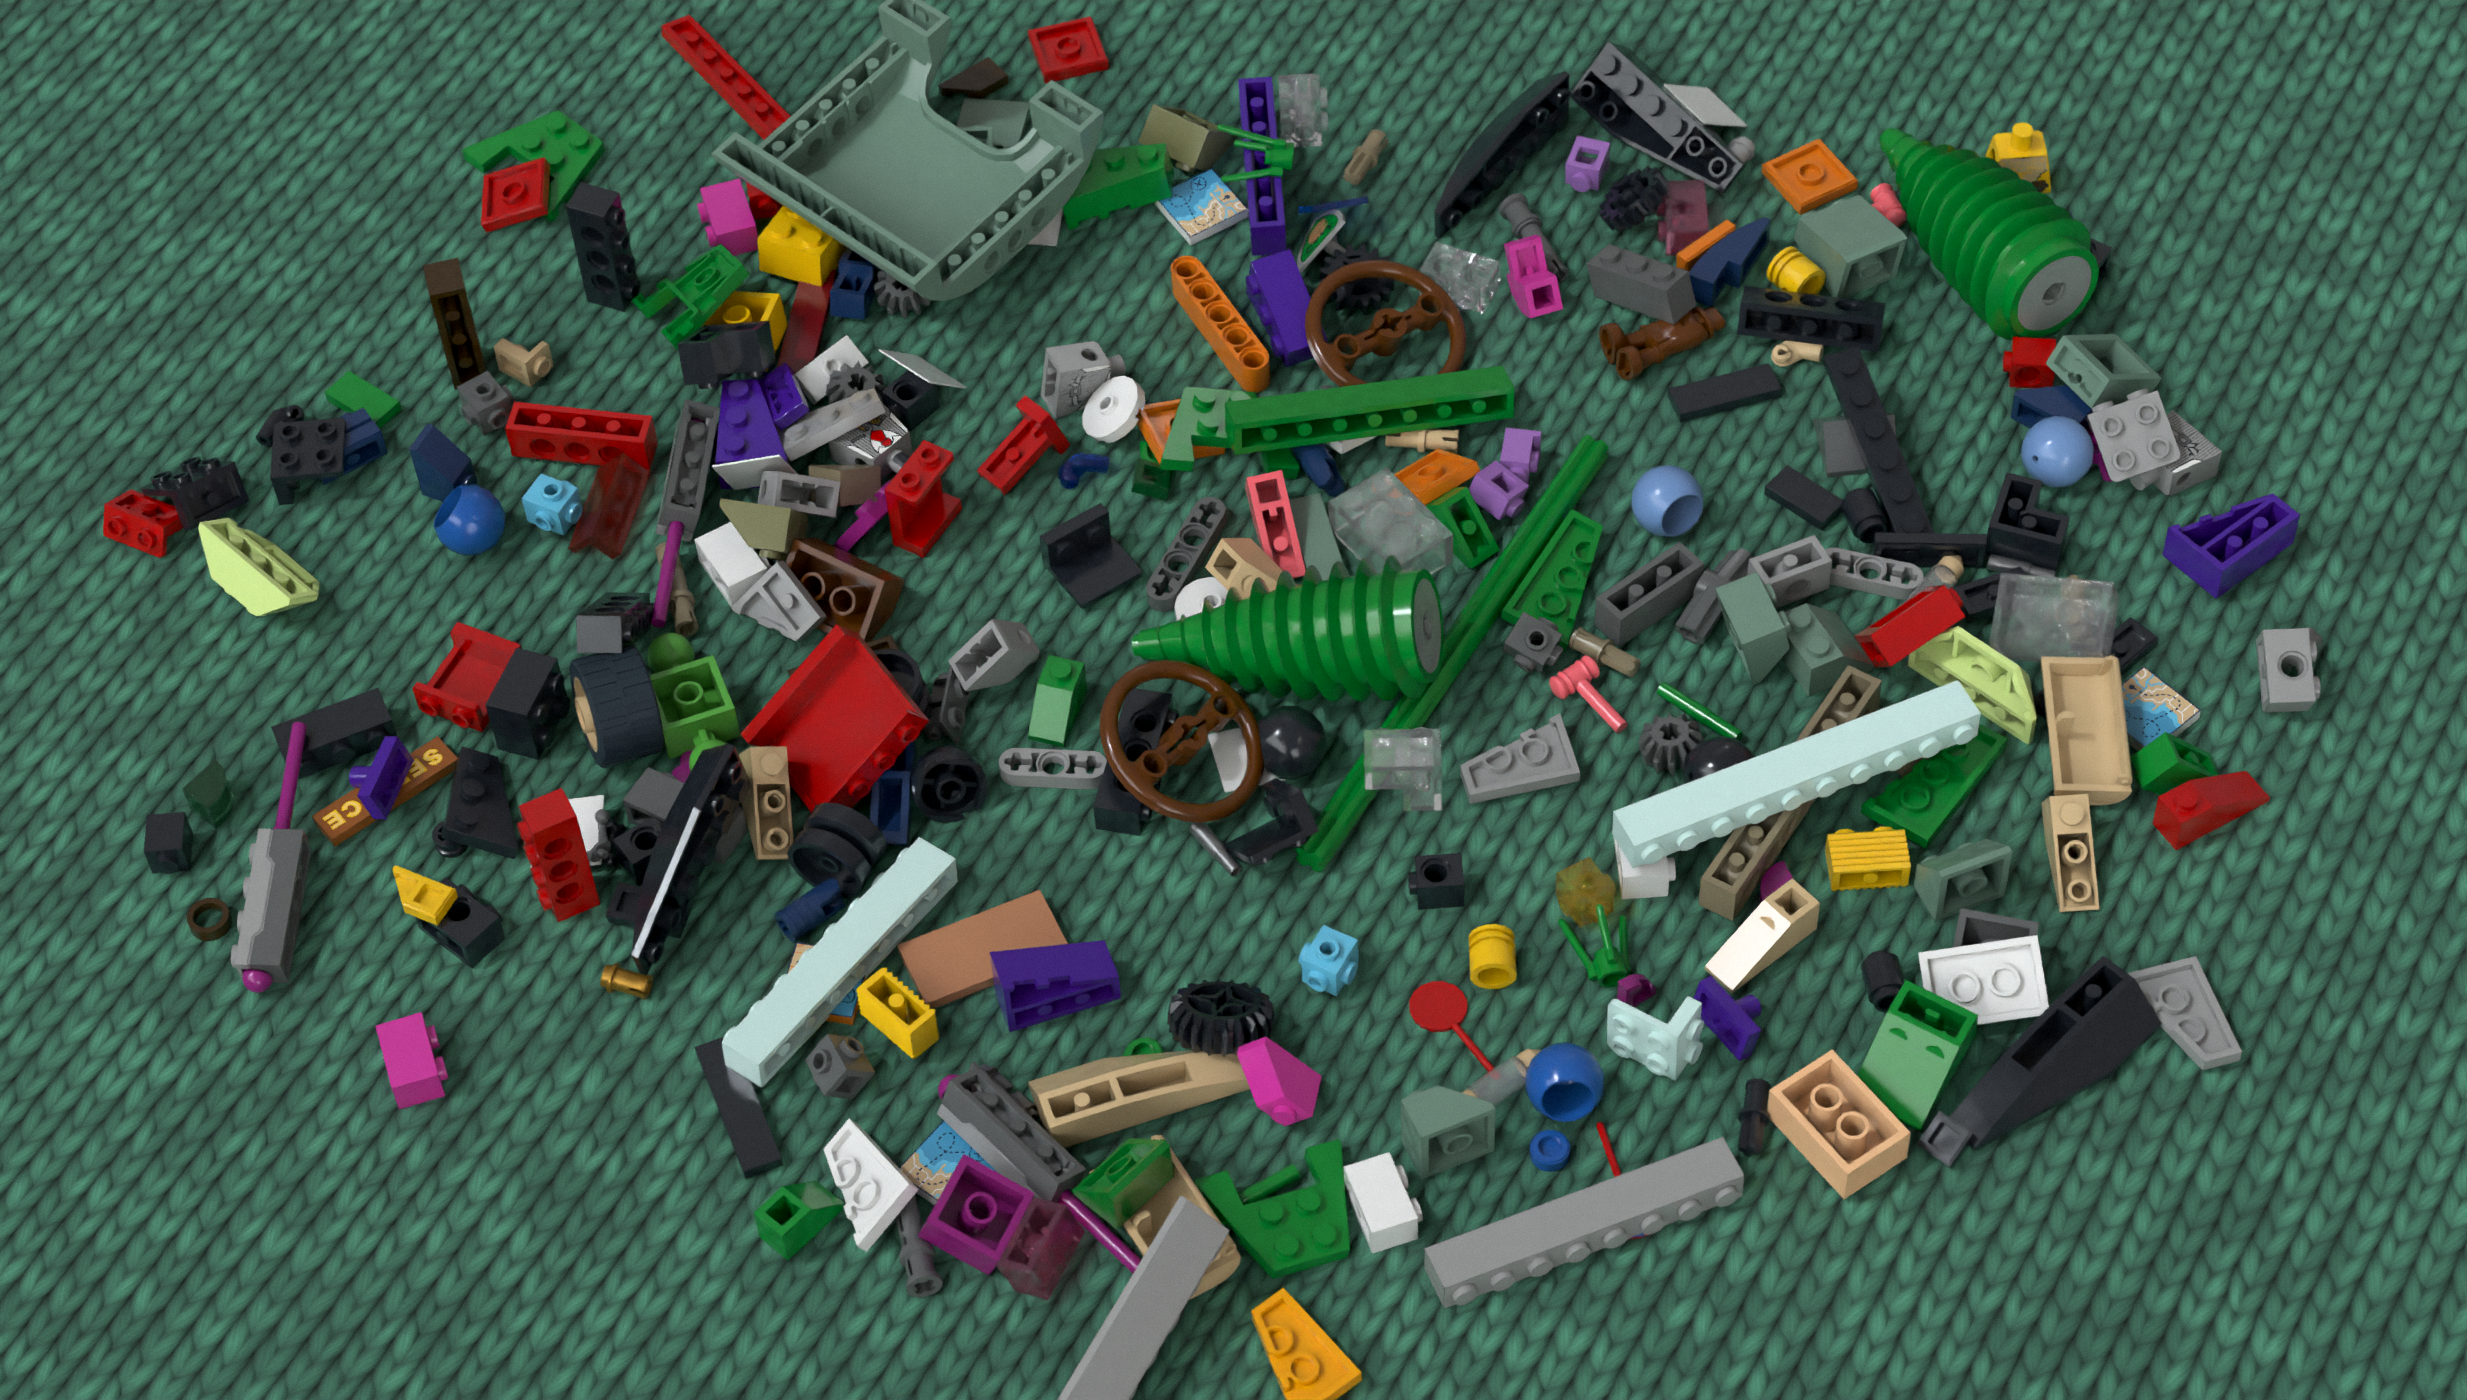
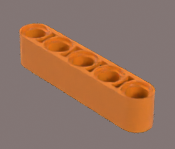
[1171,256,1270,393]

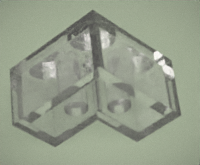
[1364,727,1442,811]

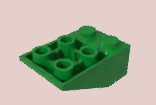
[1857,980,1978,1132]

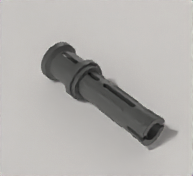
[1498,193,1569,283]
[895,1195,943,1298]

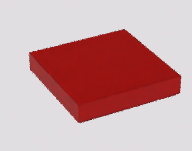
[1027,16,1109,84]
[481,157,550,233]

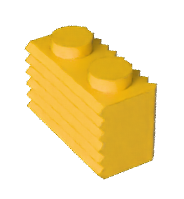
[1825,826,1911,892]
[856,968,939,1059]

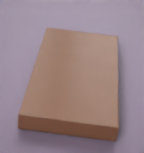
[897,890,1068,1009]

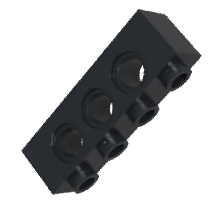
[566,182,640,312]
[1737,286,1886,352]
[576,592,654,653]
[1093,688,1179,836]

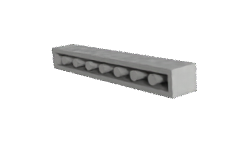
[1425,1137,1744,1309]

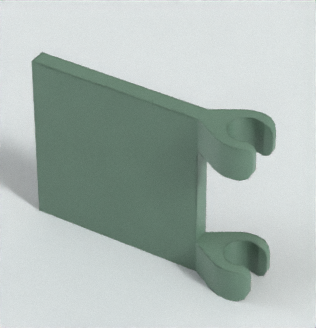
[957,98,1030,149]

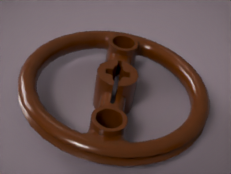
[1305,260,1467,387]
[1100,660,1265,823]

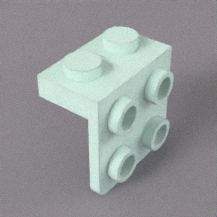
[1607,996,1704,1081]

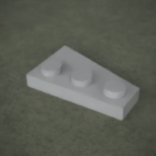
[775,388,886,462]
[1460,713,1580,804]
[2128,956,2242,1070]

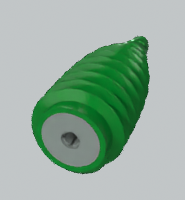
[1879,128,2099,340]
[1132,555,1444,702]

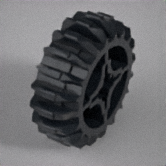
[1167,979,1275,1057]

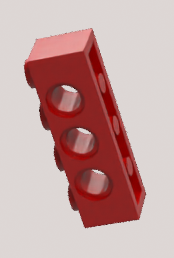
[505,402,658,471]
[517,788,600,922]

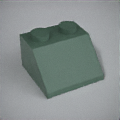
[1716,572,1792,685]
[1781,603,1874,697]
[1914,839,2012,921]
[1401,1085,1495,1180]

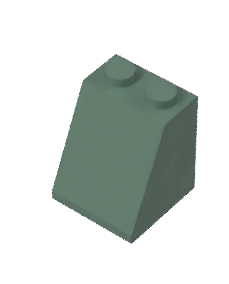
[1794,195,1907,298]

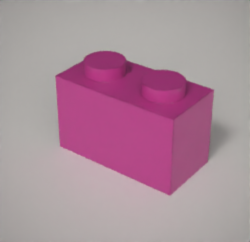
[697,178,758,256]
[375,1012,449,1109]

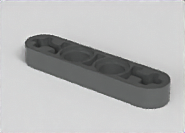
[1146,497,1226,612]

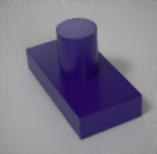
[759,362,811,431]
[349,736,414,819]
[1693,976,1761,1061]

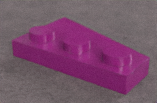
[833,480,891,552]

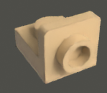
[494,338,553,388]

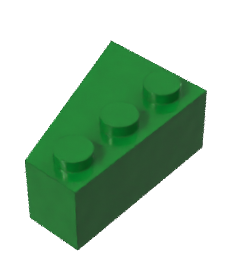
[1062,143,1174,230]

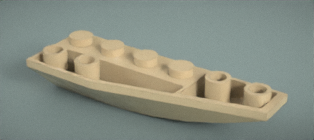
[1028,1050,1250,1148]

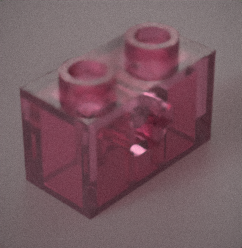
[1656,180,1709,256]
[996,1197,1085,1300]

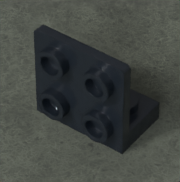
[270,418,346,505]
[141,457,250,530]
[1039,503,1142,609]
[1224,778,1318,865]

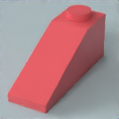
[1245,470,1306,579]

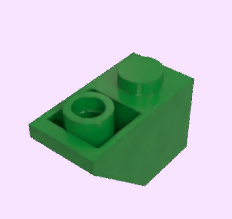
[754,1181,845,1260]

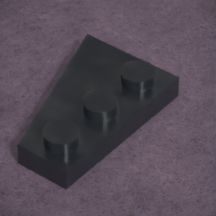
[441,746,518,859]

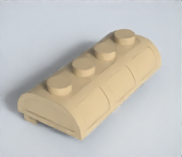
[2040,655,2133,806]
[1089,1135,1241,1299]

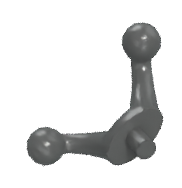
[586,809,611,862]

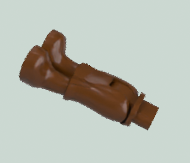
[1599,306,1725,381]

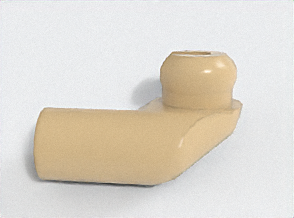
[1771,341,1824,367]

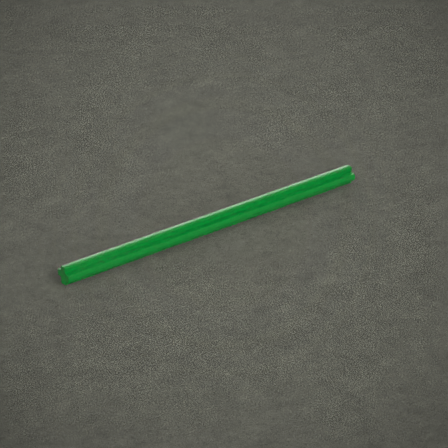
[1295,435,1609,872]

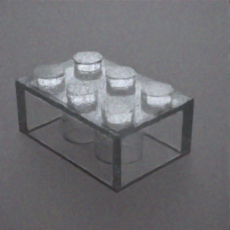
[1328,467,1453,575]
[1989,573,2120,662]

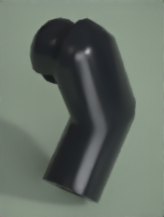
[256,405,305,447]

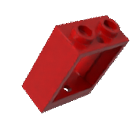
[1854,585,1965,667]

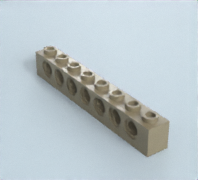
[1699,665,1882,921]

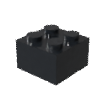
[485,648,570,760]

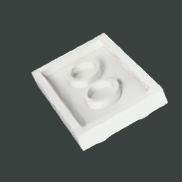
[1918,935,2049,1025]

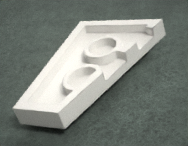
[824,1119,919,1252]

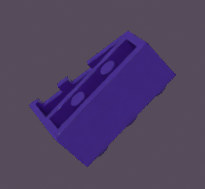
[1245,249,1328,367]
[716,379,788,489]
[2162,493,2300,599]
[989,940,1121,1032]

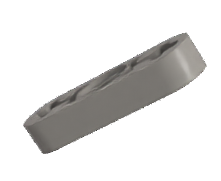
[1825,548,1923,600]
[999,748,1107,790]

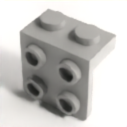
[2087,388,2180,482]

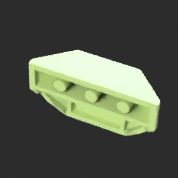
[198,518,320,616]
[1908,626,2037,745]

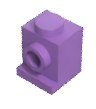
[1565,136,1610,192]
[1500,428,1542,485]
[1469,460,1529,520]

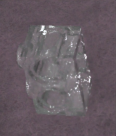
[1278,74,1328,147]
[1420,242,1500,314]

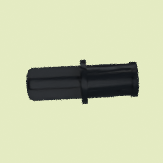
[1738,1078,1771,1157]

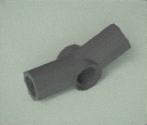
[1675,548,1752,644]

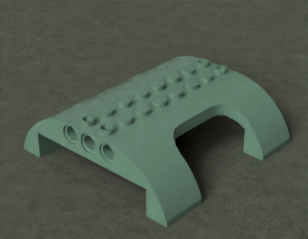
[712,0,1104,301]

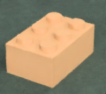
[1767,1050,1911,1199]

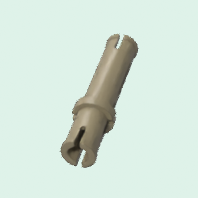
[655,542,699,637]

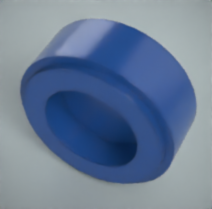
[1530,1130,1570,1172]

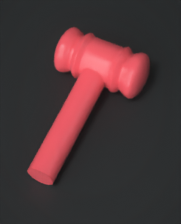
[1870,183,1907,227]
[1549,655,1628,733]

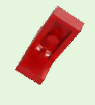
[976,395,1071,495]

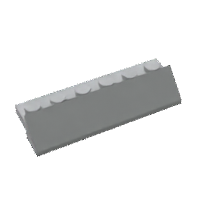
[1057,1195,1229,1400]

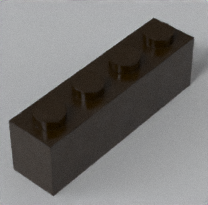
[423,258,487,390]

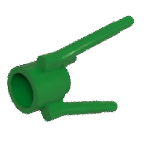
[1217,124,1294,183]
[1558,904,1632,987]

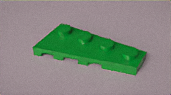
[1861,724,2007,849]

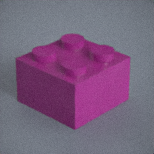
[918,1154,1035,1276]

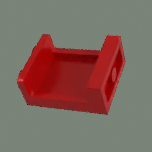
[885,440,962,558]
[412,622,522,732]

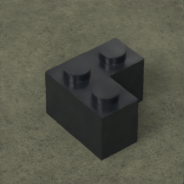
[677,321,776,389]
[1986,472,2070,571]

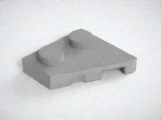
[731,561,827,641]

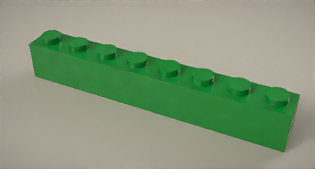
[1225,366,1514,455]

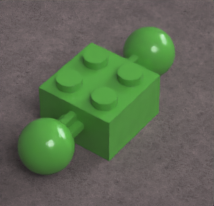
[647,633,741,772]

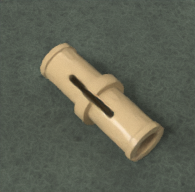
[1385,429,1459,453]

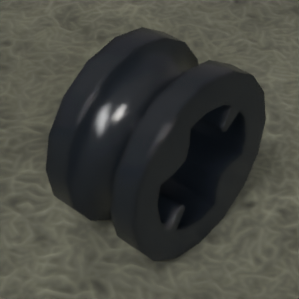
[432,821,468,858]

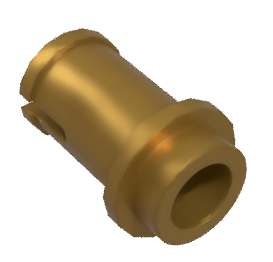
[600,963,653,1000]

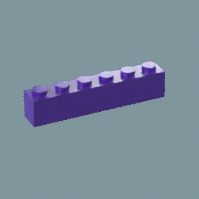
[1238,77,1286,256]

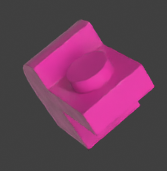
[1504,234,1563,318]

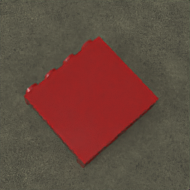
[741,624,929,812]

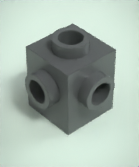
[457,371,514,435]
[1503,612,1564,674]
[805,1034,875,1099]

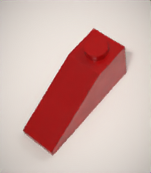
[2152,771,2270,850]

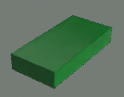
[324,371,401,429]

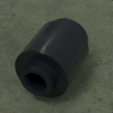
[1841,488,1887,543]
[1860,951,1905,1012]

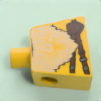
[1985,122,2051,193]

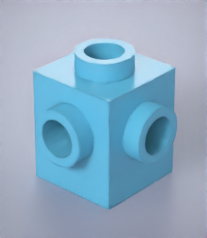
[522,474,583,536]
[1298,925,1359,996]

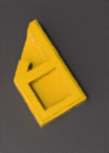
[392,865,458,926]

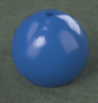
[433,484,505,556]
[1525,1042,1604,1122]

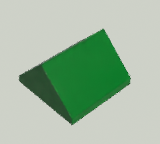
[1072,1138,1174,1230]

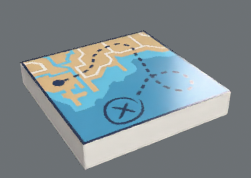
[1155,168,1249,246]
[2122,667,2201,751]
[899,1120,998,1205]

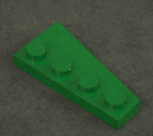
[1501,509,1603,652]

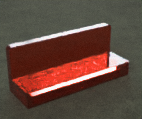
[568,453,651,559]

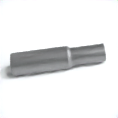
[1987,554,2056,584]
[1189,822,1242,877]

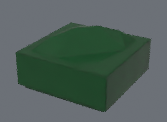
[1131,459,1172,501]

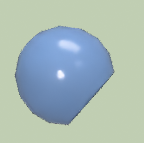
[2021,416,2094,488]
[1632,465,1703,537]

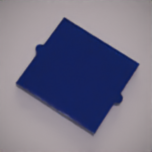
[1298,196,1368,214]

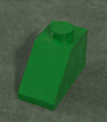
[1419,487,1500,568]
[1028,655,1087,747]
[2130,732,2219,795]

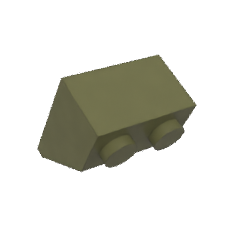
[1138,104,1238,173]
[719,498,809,562]

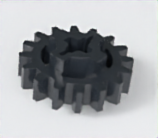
[1599,166,1669,232]
[1320,244,1395,315]

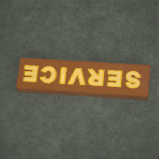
[312,736,457,847]

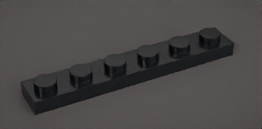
[1823,346,1934,533]

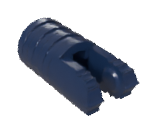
[1293,443,1346,498]
[774,878,845,942]

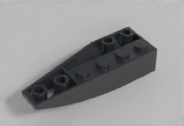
[1570,42,1745,193]
[1435,71,1570,238]
[631,744,750,975]
[1949,956,2161,1151]

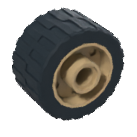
[570,644,664,768]

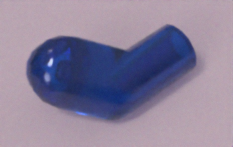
[1058,453,1109,489]

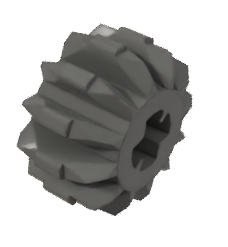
[874,271,931,320]
[826,361,886,405]
[1639,711,1704,776]

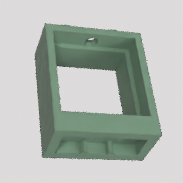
[2045,334,2162,408]

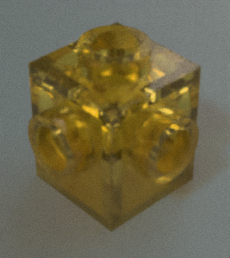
[1556,857,1616,928]

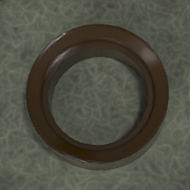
[187,898,232,941]

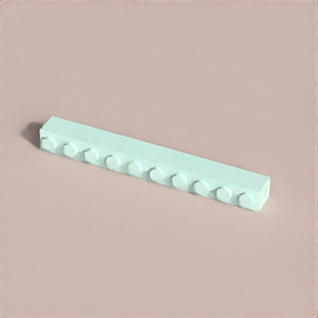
[1612,680,1981,868]

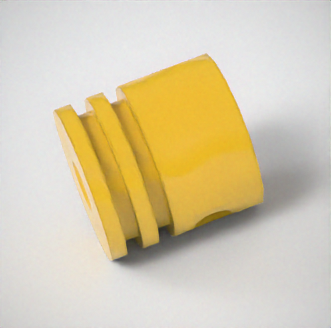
[1766,246,1826,295]
[1469,924,1517,989]

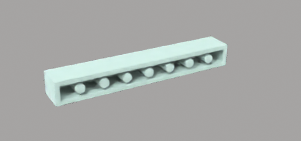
[721,837,958,1088]

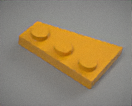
[1251,1288,1362,1400]

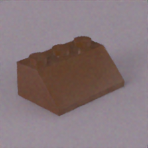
[786,537,905,643]

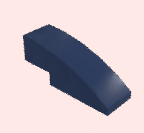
[1689,217,1771,307]
[830,248,882,320]
[870,741,917,846]

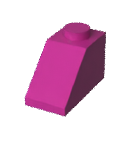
[1237,1037,1322,1126]

